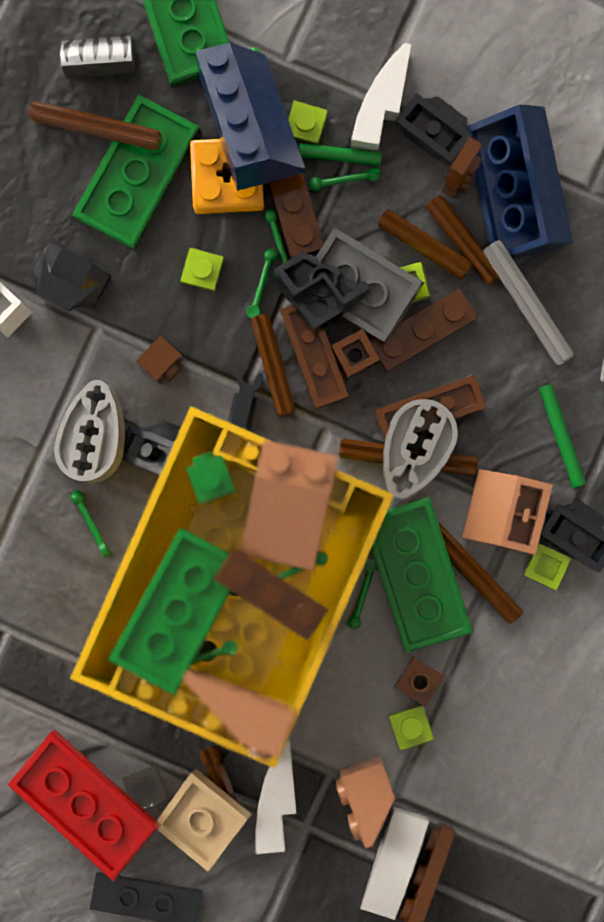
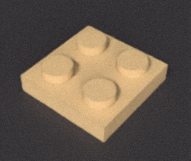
[157,769,252,872]

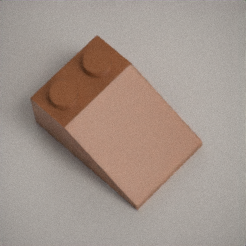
[241,440,338,571]
[183,668,295,760]

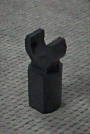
[227,368,263,432]

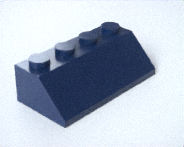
[196,43,306,191]
[467,104,573,259]

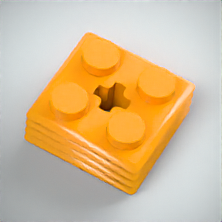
[190,139,264,214]

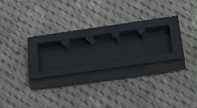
[90,871,202,922]

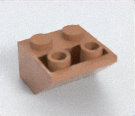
[461,469,553,555]
[335,755,395,848]

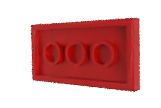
[8,730,161,881]

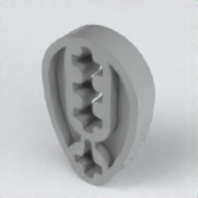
[54,380,125,484]
[383,399,458,499]

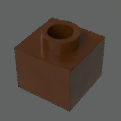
[331,329,380,379]
[136,335,183,384]
[394,656,445,707]

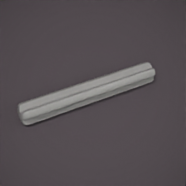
[484,240,573,365]

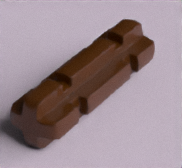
[200,746,238,803]

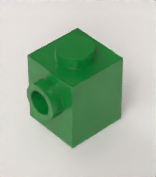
[186,452,236,505]

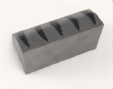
[61,36,136,78]

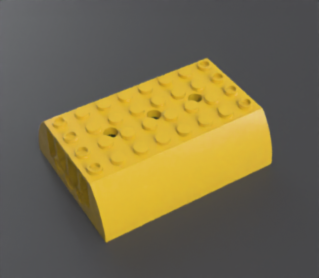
[70,406,394,768]

